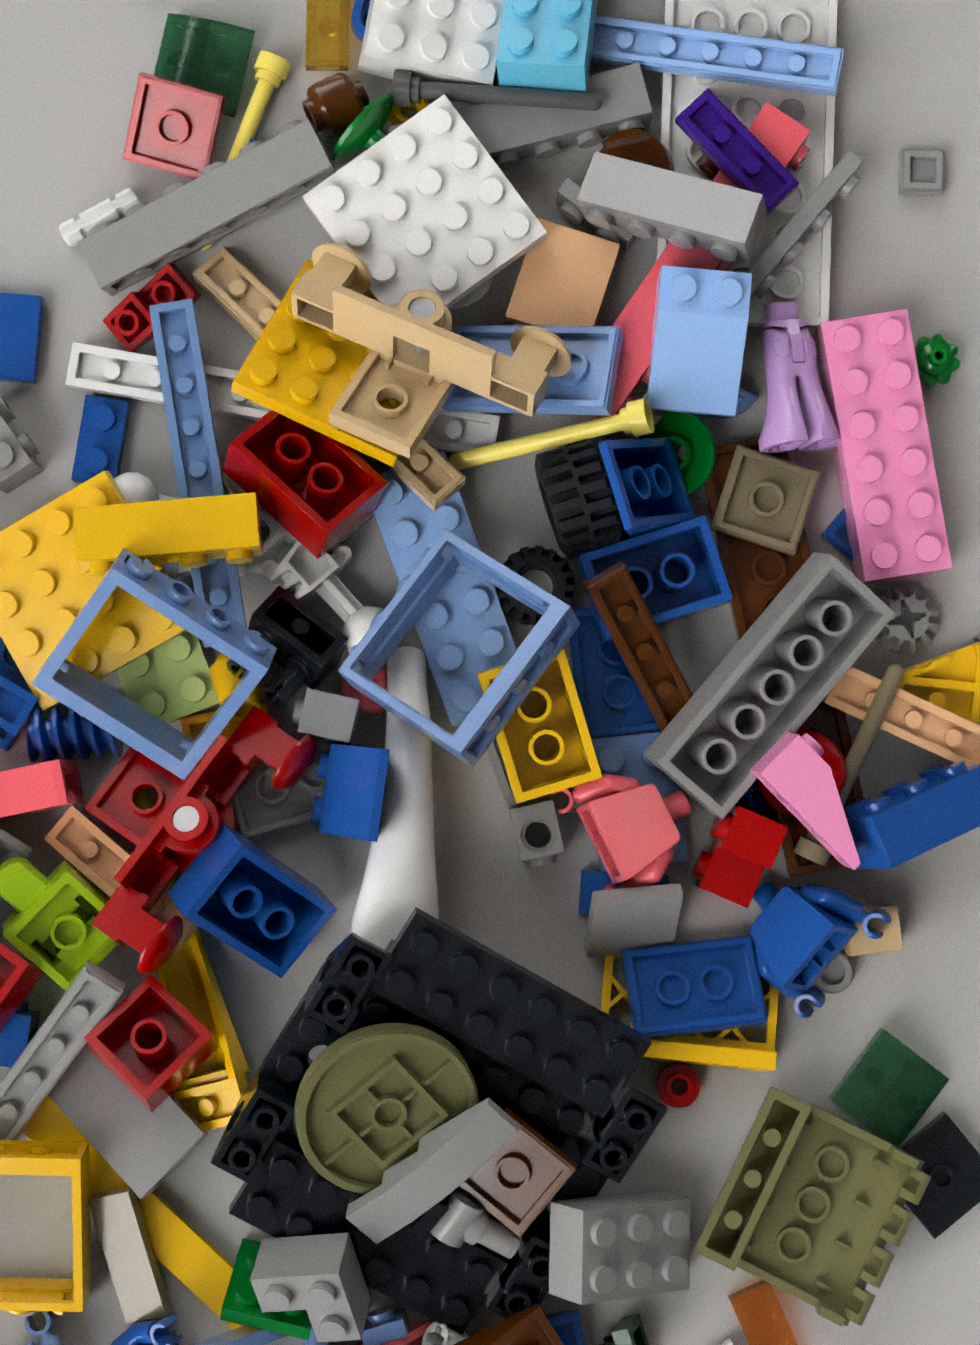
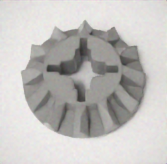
[875,585,940,654]

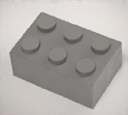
[549,1189,691,1305]

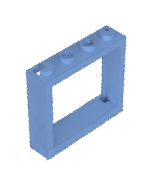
[338,529,581,768]
[32,548,277,780]

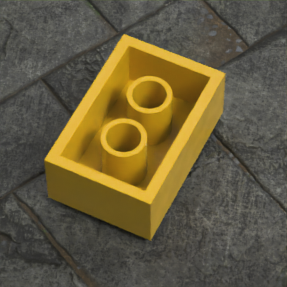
[476,648,603,804]

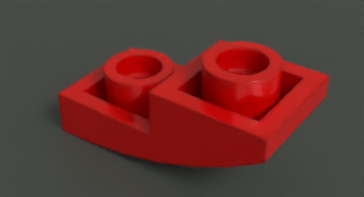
[102,263,202,352]

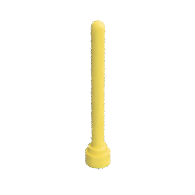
[200,51,292,251]
[449,398,654,470]

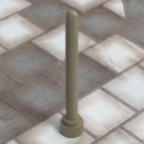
[794,664,904,866]

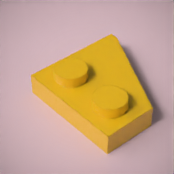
[898,641,980,725]

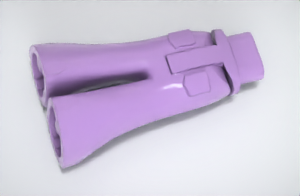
[758,302,841,454]

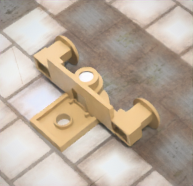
[291,243,571,459]

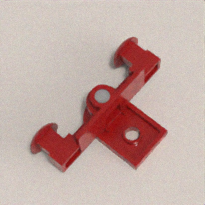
[84,706,317,974]

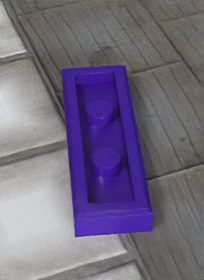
[675,88,799,216]

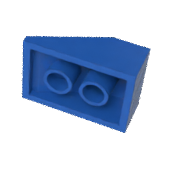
[598,437,695,538]
[311,744,390,842]

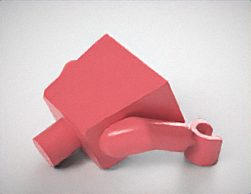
[551,774,691,890]

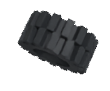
[496,545,575,626]

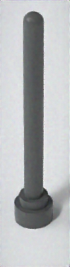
[392,70,603,111]

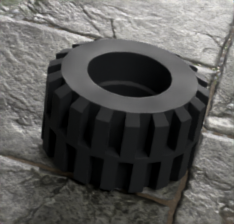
[534,439,622,560]

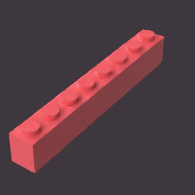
[593,102,811,418]

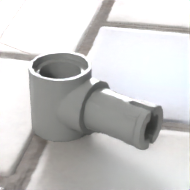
[430,1187,521,1259]

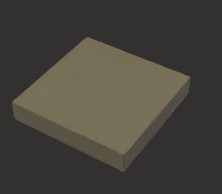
[710,445,821,556]

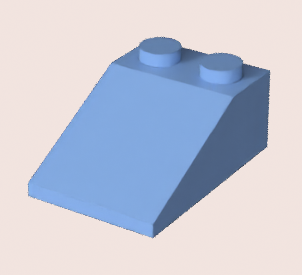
[647,265,752,417]

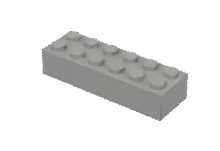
[643,552,896,819]

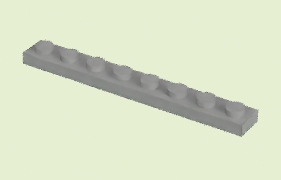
[631,150,863,437]

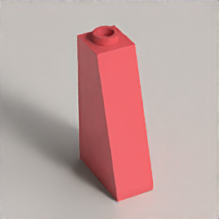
[0,759,85,820]

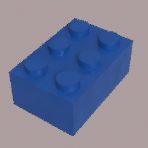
[575,515,733,644]
[845,761,980,870]
[167,823,337,979]

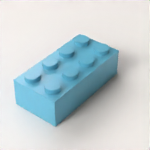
[496,0,598,92]

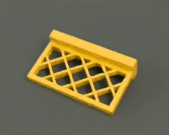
[600,954,779,1072]

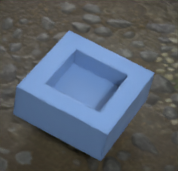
[362,1306,409,1345]

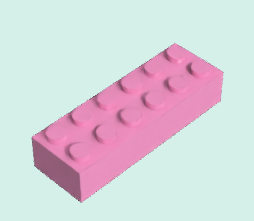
[813,309,953,585]

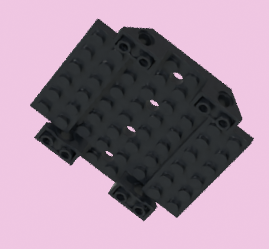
[211,907,668,1335]

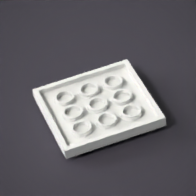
[302,94,548,308]

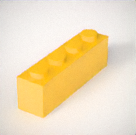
[73,492,263,576]

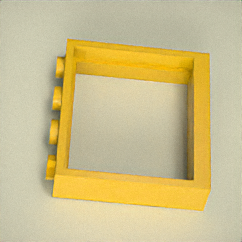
[0,1140,92,1316]

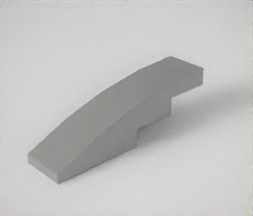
[346,1097,519,1244]

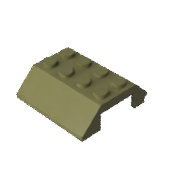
[693,1086,932,1327]

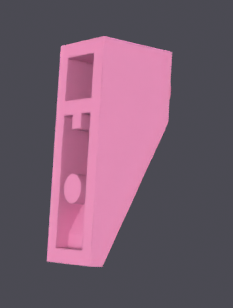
[750,732,861,870]

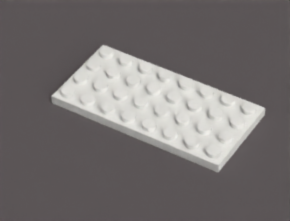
[656,0,838,329]

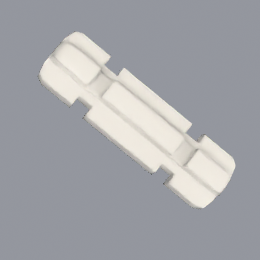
[59,188,140,247]

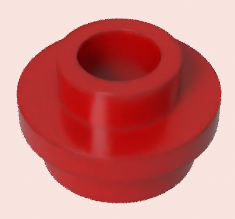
[656,1063,701,1108]

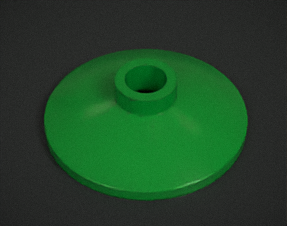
[331,93,393,163]
[638,411,716,495]

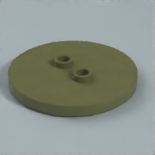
[294,1023,479,1195]

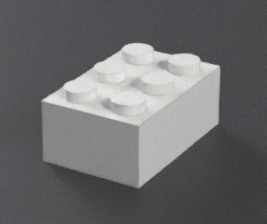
[358,0,504,86]

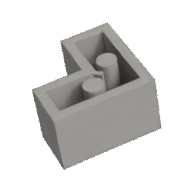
[250,1233,371,1342]

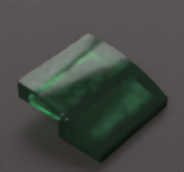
[154,13,255,118]
[828,1027,950,1147]

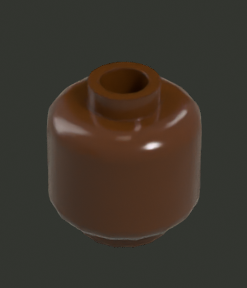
[302,72,370,138]

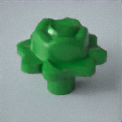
[915,334,961,387]

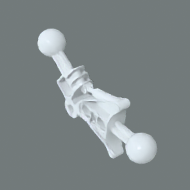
[114,463,384,650]

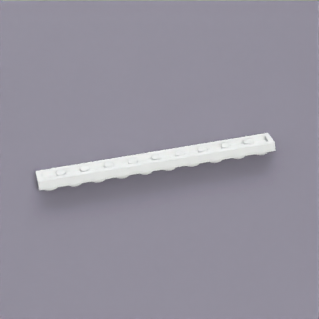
[65,342,500,454]

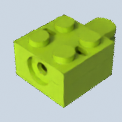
[0,857,118,991]

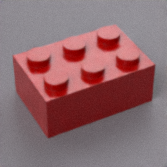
[222,410,388,559]

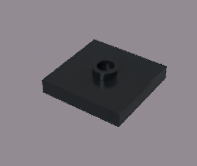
[899,1111,980,1239]

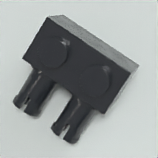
[227,586,349,709]

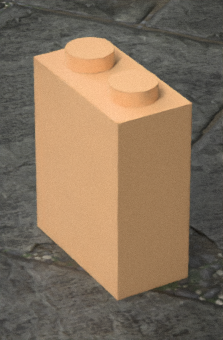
[505,218,620,326]

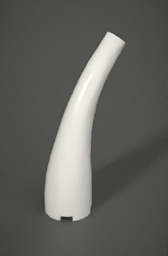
[350,646,439,950]

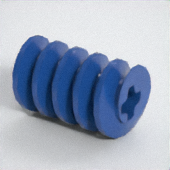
[27,706,123,762]

